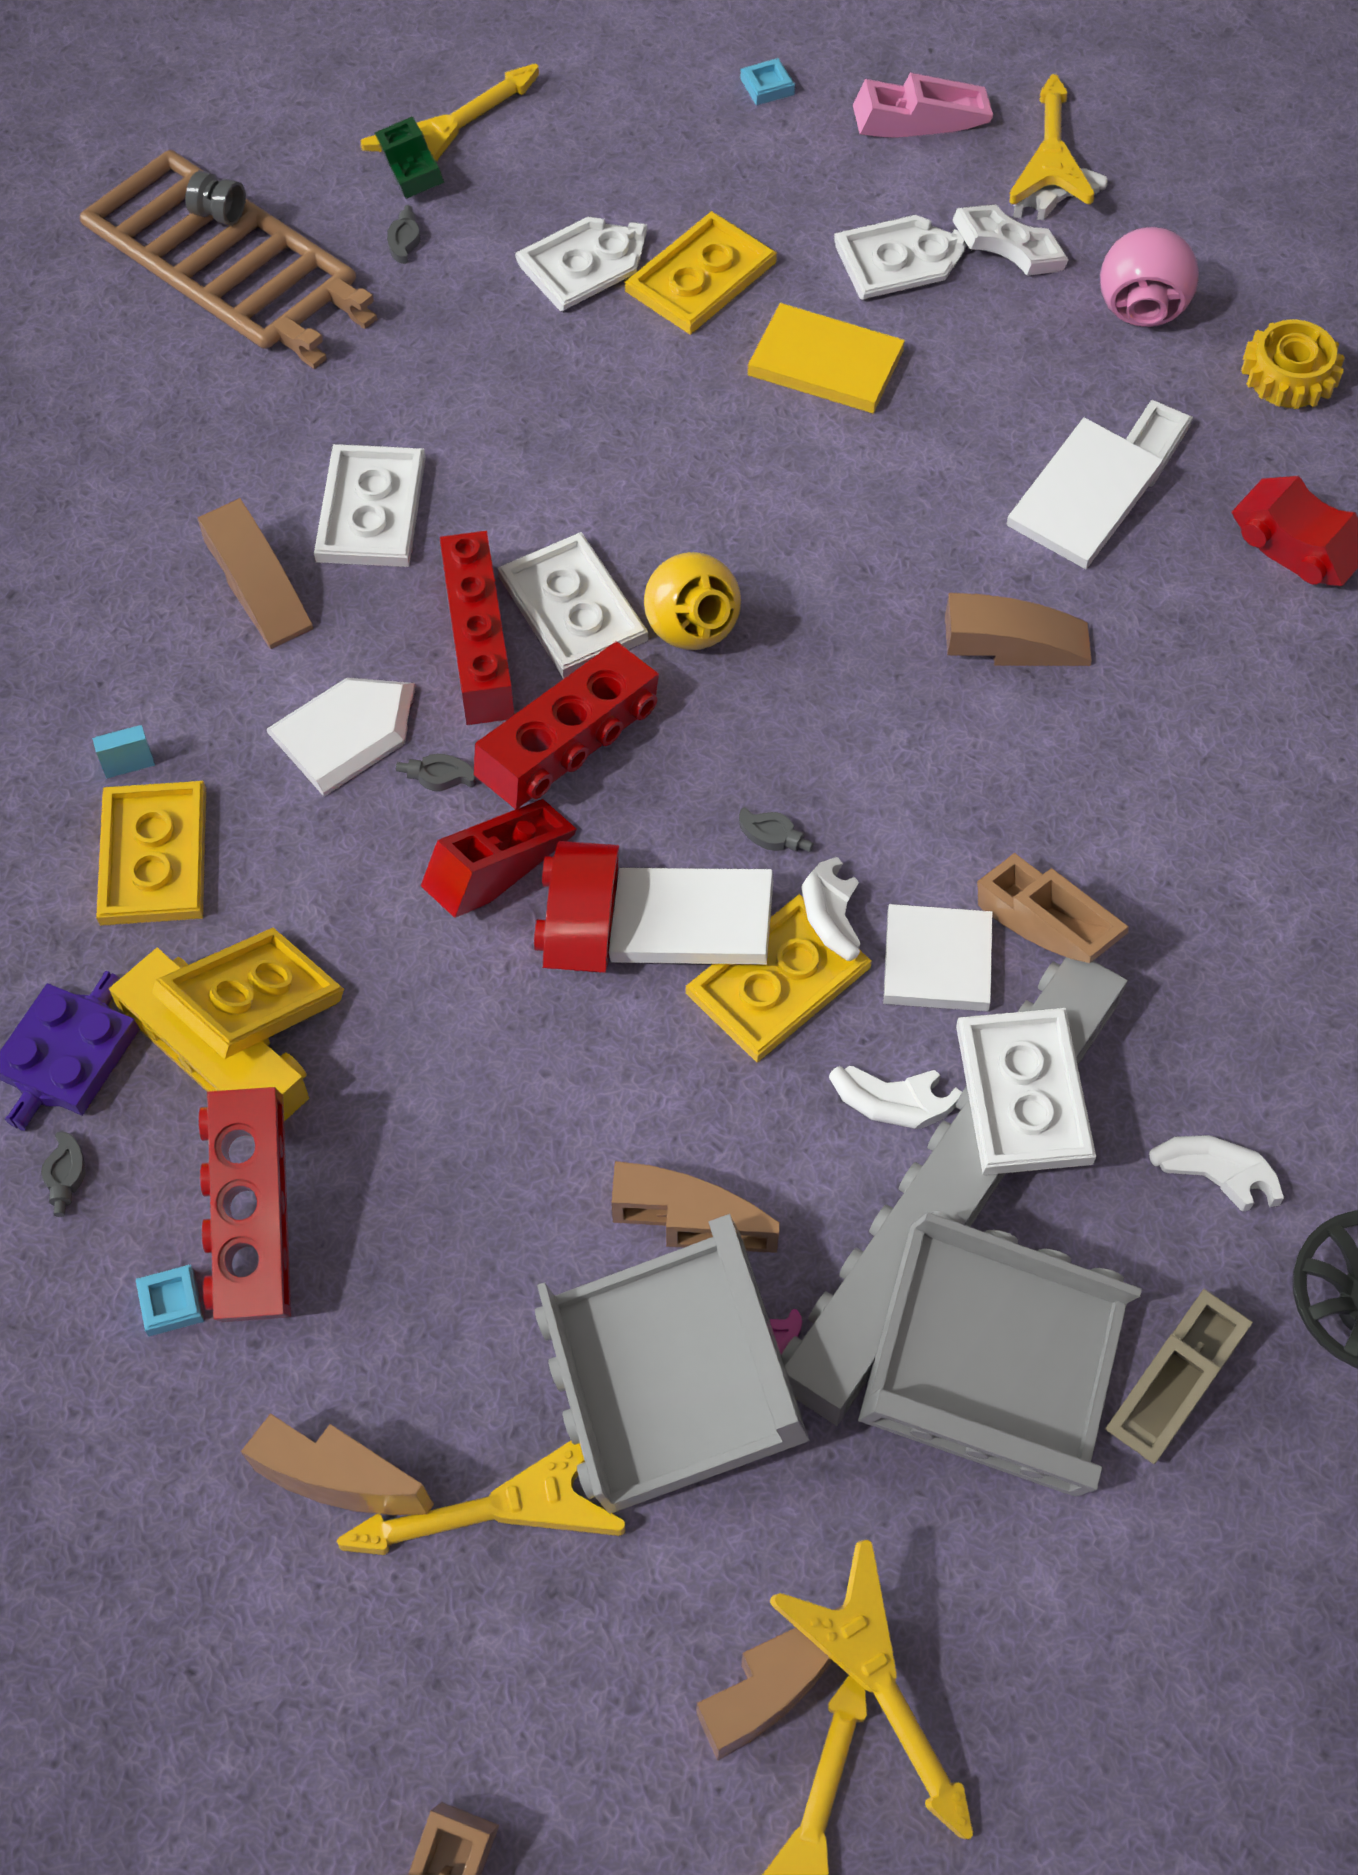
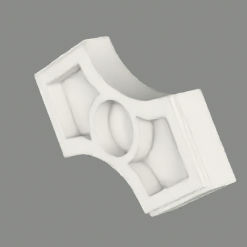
[953,205,1068,276]

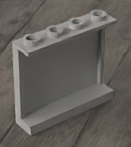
[858,1211,1142,1497]
[535,1214,809,1514]

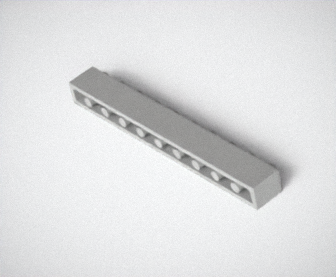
[781,957,1128,1426]

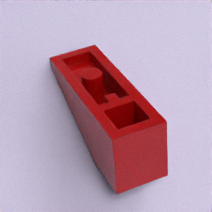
[421,799,577,918]

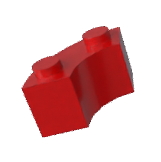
[1231,476,1358,586]
[534,841,620,973]

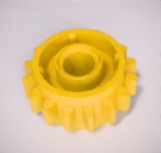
[1241,319,1345,409]

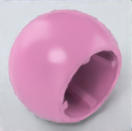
[1100,227,1199,326]

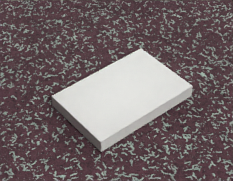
[1007,418,1163,569]
[314,444,425,567]
[498,532,648,678]
[609,868,773,965]
[956,1008,1096,1175]

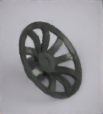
[1293,1210,1358,1369]

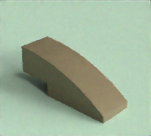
[1105,1289,1253,1465]

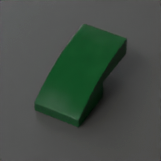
[374,116,445,199]

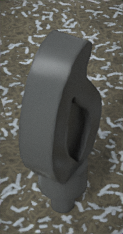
[387,205,421,264]
[396,753,475,792]
[739,807,814,852]
[41,1132,85,1217]

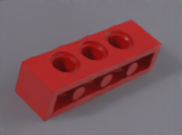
[439,531,514,725]
[474,641,659,810]
[199,1087,291,1322]

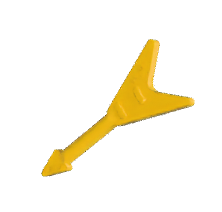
[361,64,539,161]
[1009,74,1094,204]
[337,1441,625,1555]
[770,1539,973,1839]
[762,1675,867,1875]

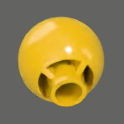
[644,552,741,650]

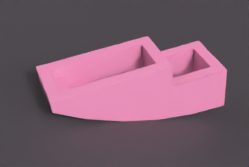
[853,73,993,137]

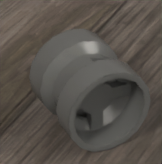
[185,170,246,226]

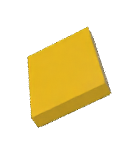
[625,211,777,335]
[748,303,905,414]
[96,781,206,925]
[686,894,872,1063]
[152,927,344,1059]

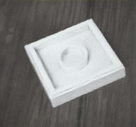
[883,904,992,1011]

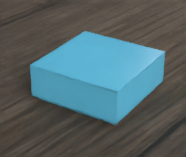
[741,58,795,106]
[92,725,155,779]
[135,1264,204,1337]

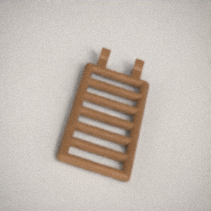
[80,150,377,369]

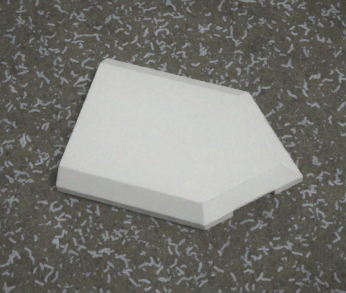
[834,215,967,299]
[515,217,647,311]
[267,678,415,797]

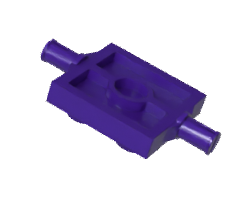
[0,971,140,1131]

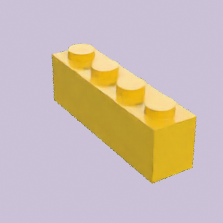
[109,947,309,1121]

